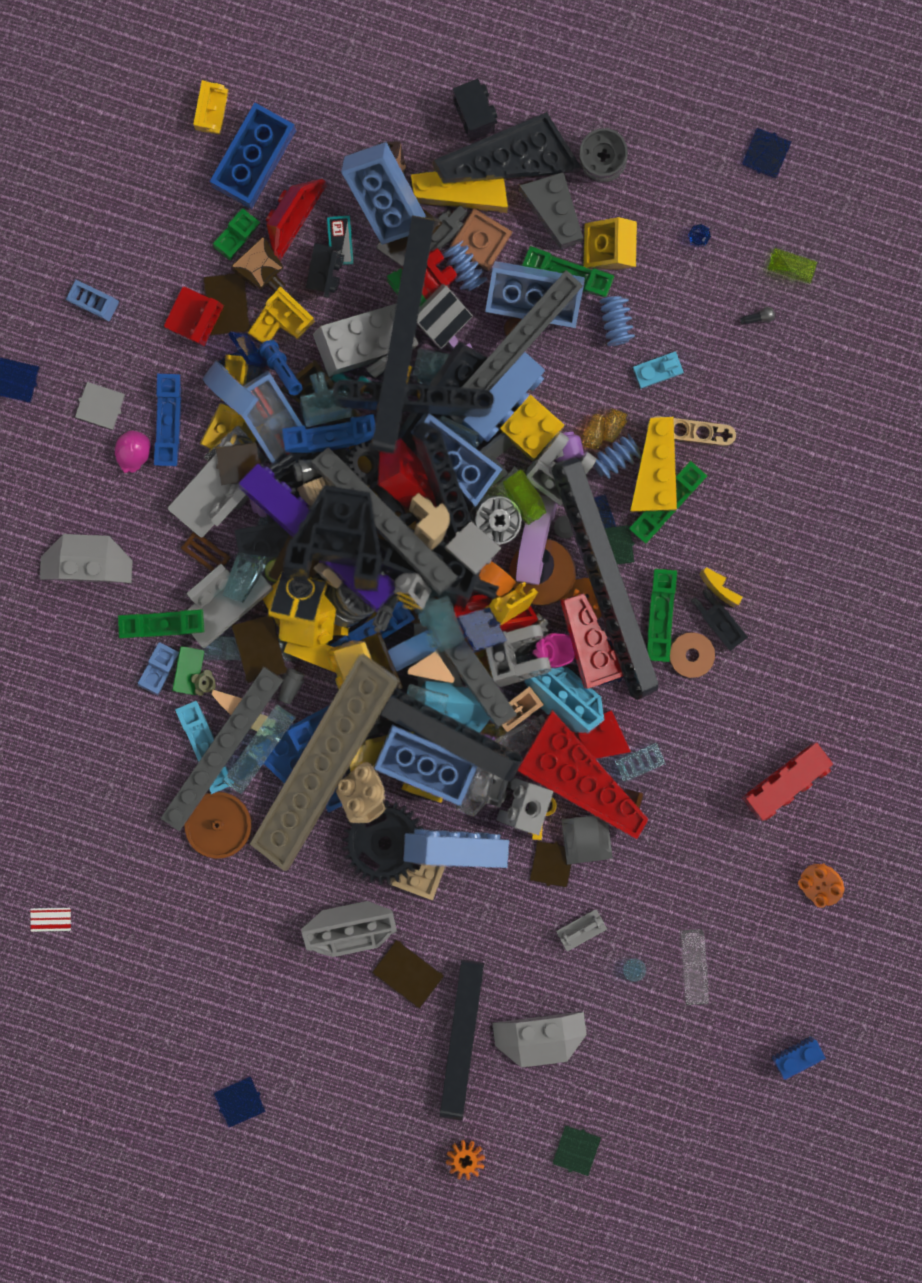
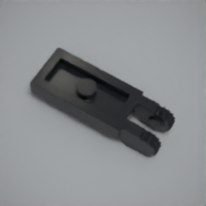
[691,589,748,652]

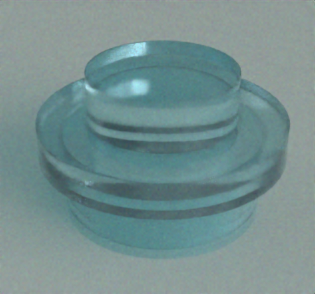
[623,958,646,982]

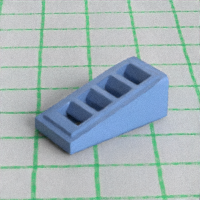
[66,280,119,321]

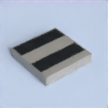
[417,284,473,349]

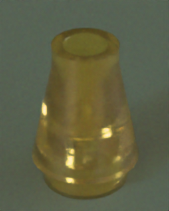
[602,408,628,443]
[581,414,606,449]

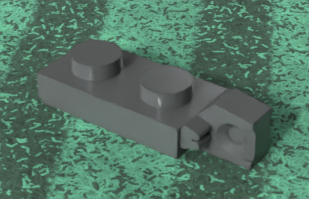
[429,205,467,252]

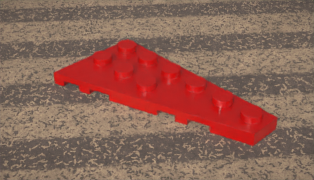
[518,710,649,839]

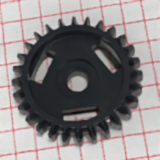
[342,800,424,886]

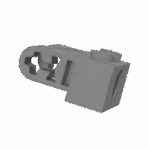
[524,431,596,506]
[483,625,551,687]
[496,778,554,835]

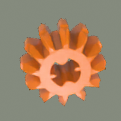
[446,1140,485,1180]

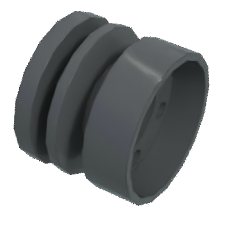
[580,128,628,182]
[467,496,522,545]
[324,582,375,628]

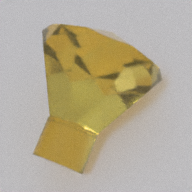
[482,724,507,741]

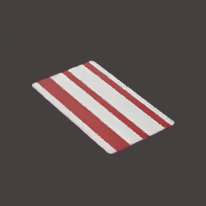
[30,908,71,932]

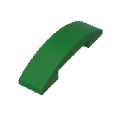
[522,246,615,298]
[629,461,707,544]
[647,569,677,662]
[118,609,204,638]

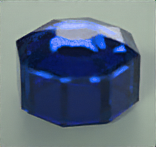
[688,224,711,248]

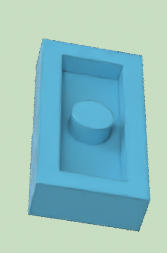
[633,351,684,389]

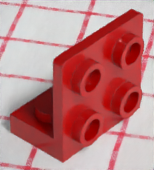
[164,286,224,347]

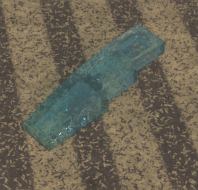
[222,516,269,603]
[223,705,296,794]

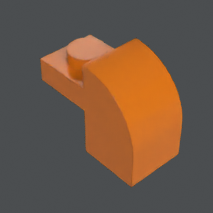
[479,561,517,598]

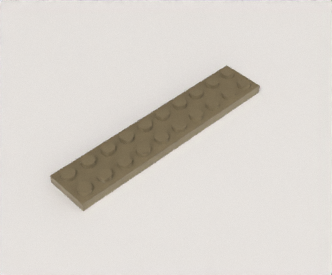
[250,654,400,871]

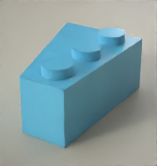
[415,681,490,733]

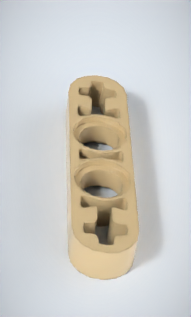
[647,416,736,447]

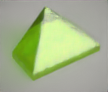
[767,248,817,284]

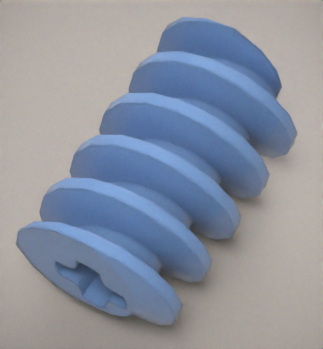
[443,240,488,292]
[599,296,635,346]
[593,434,641,479]

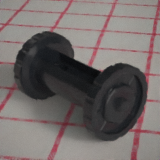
[369,480,417,527]

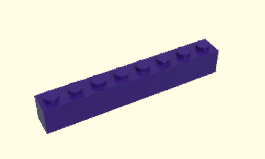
[239,464,396,613]

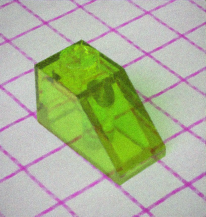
[503,469,546,525]

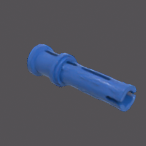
[259,340,302,395]

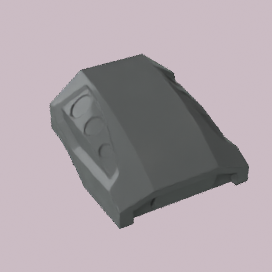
[561,815,613,864]

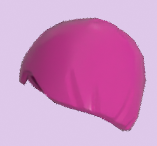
[115,430,151,473]
[533,633,575,669]

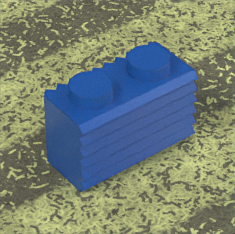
[772,1036,826,1080]

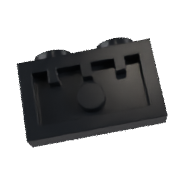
[306,243,345,298]

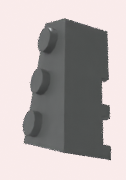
[519,173,583,250]

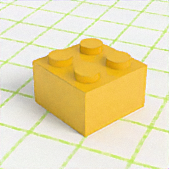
[499,394,564,461]

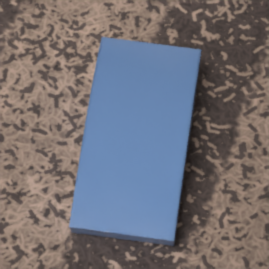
[138,642,179,696]

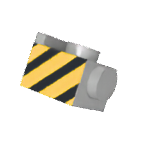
[394,574,432,610]

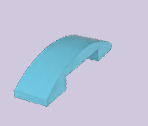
[175,700,233,794]

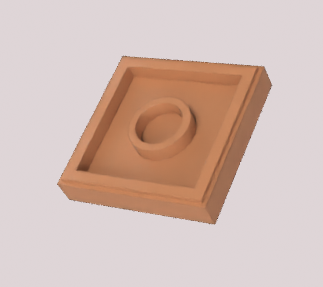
[450,208,512,272]

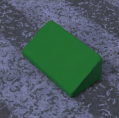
[172,646,205,695]

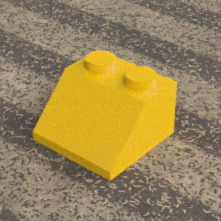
[584,217,637,270]
[279,595,336,648]
[327,640,371,689]

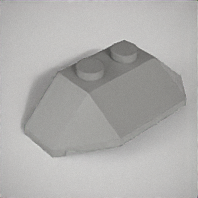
[40,534,133,583]
[301,901,397,957]
[493,1011,587,1068]

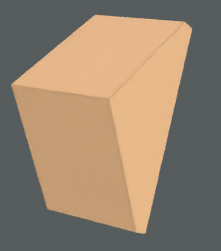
[408,651,454,683]
[502,687,544,732]

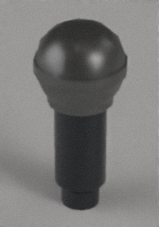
[740,307,775,325]

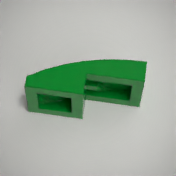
[213,208,260,261]

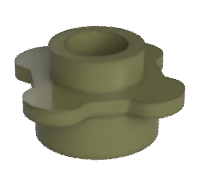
[191,670,216,696]

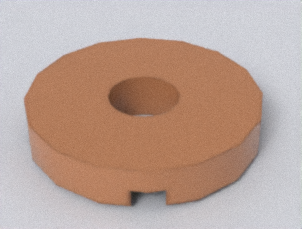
[670,632,715,678]

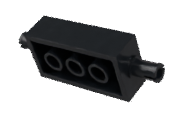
[378,528,499,608]

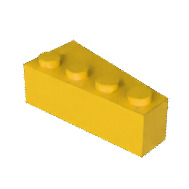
[411,171,508,213]
[630,417,677,512]

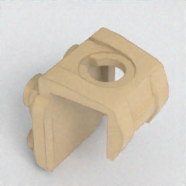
[336,763,386,823]

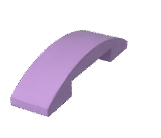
[516,495,557,585]

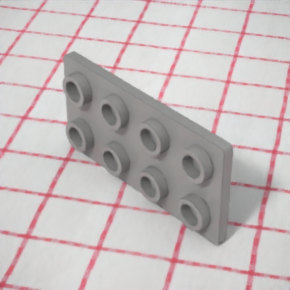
[168,441,246,537]
[186,559,273,648]

